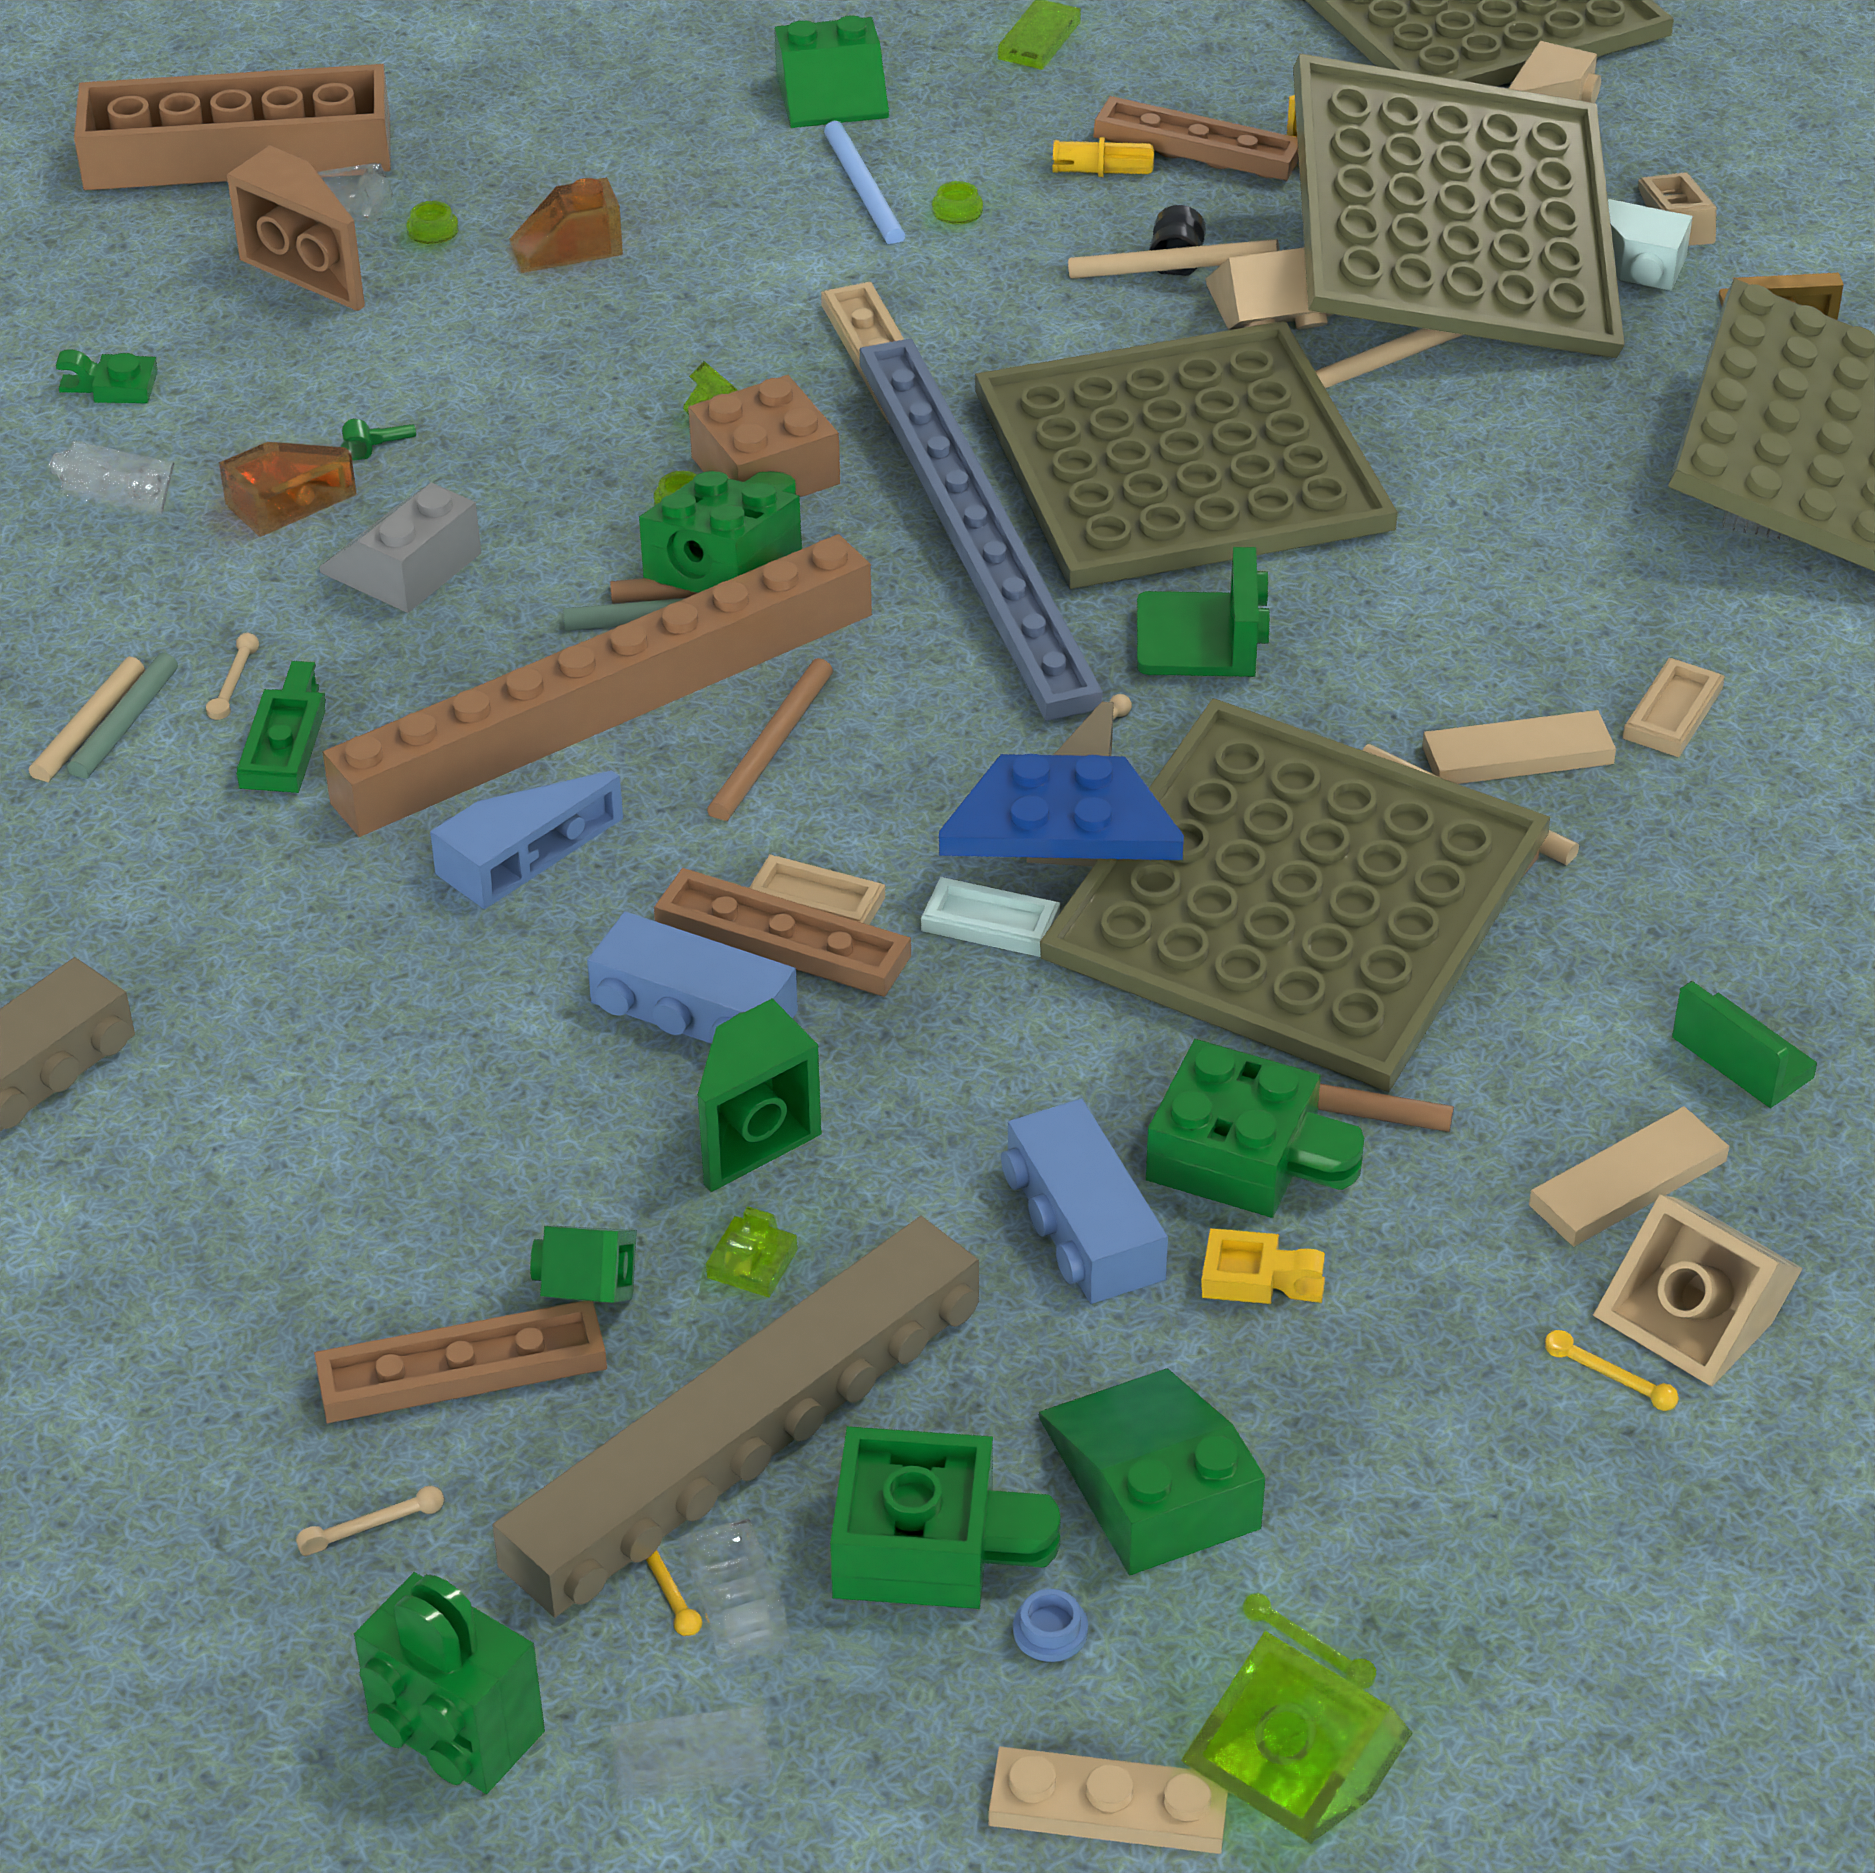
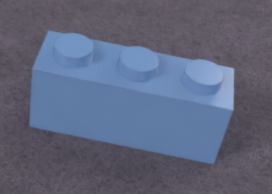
[587,911,798,1044]
[1001,1098,1168,1304]

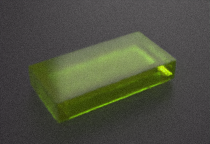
[998,0,1081,70]

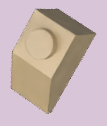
[1508,41,1601,103]

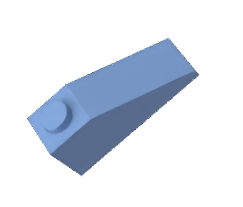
[430,770,623,910]

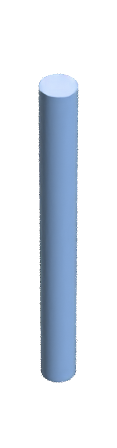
[824,121,905,244]

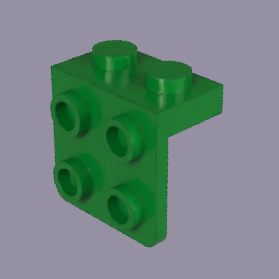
[1137,547,1270,677]

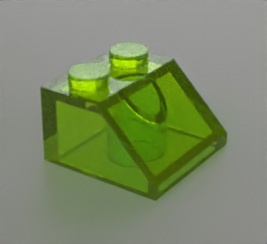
[1181,1630,1413,1844]

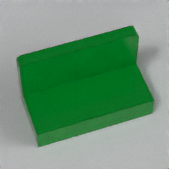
[1672,981,1817,1109]

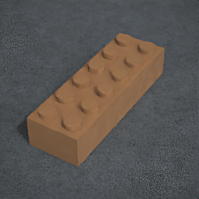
[74,64,391,190]

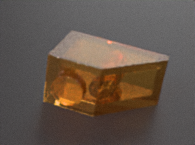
[509,177,623,273]
[219,442,357,537]

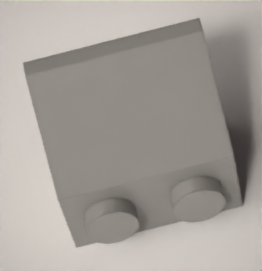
[319,482,481,613]

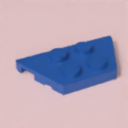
[939,754,1184,860]

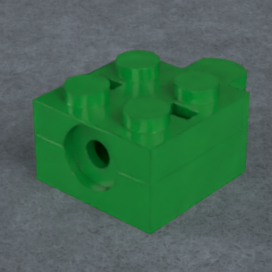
[639,471,802,593]
[1146,1038,1364,1218]
[830,1426,1061,1609]
[354,1572,545,1795]

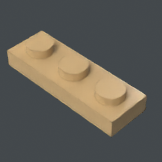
[989,1746,1230,1854]

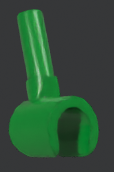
[341,418,416,461]

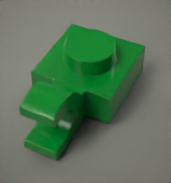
[56,349,158,403]

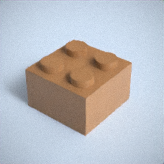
[688,375,840,497]

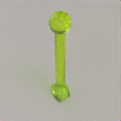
[1242,1593,1376,1689]

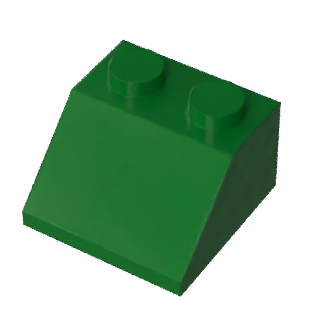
[774,15,889,128]
[697,998,822,1192]

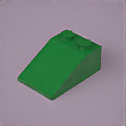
[1039,1368,1266,1576]

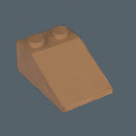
[227,145,365,311]

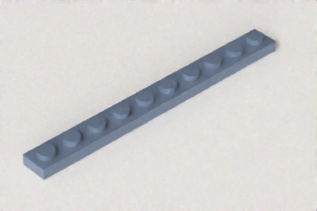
[859,338,1103,721]

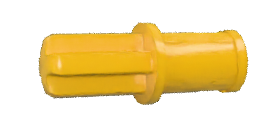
[1053,137,1154,177]

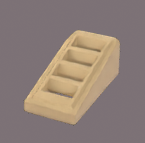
[1638,172,1716,245]

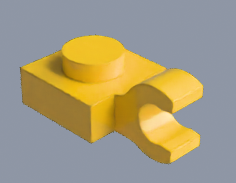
[1201,1228,1325,1304]

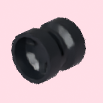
[1149,205,1206,276]

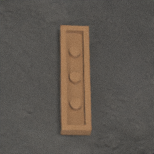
[1093,96,1299,181]
[654,868,911,997]
[314,1301,607,1423]

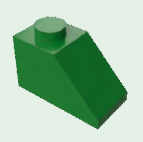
[530,1226,637,1303]

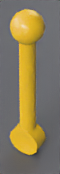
[1545,1330,1679,1411]
[646,1550,703,1636]

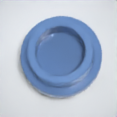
[1013,1589,1088,1662]

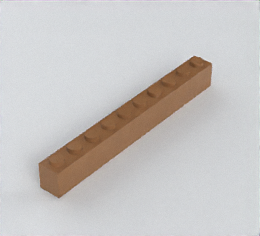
[322,534,872,837]

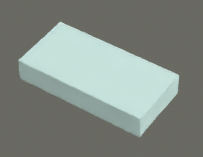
[921,877,1060,957]

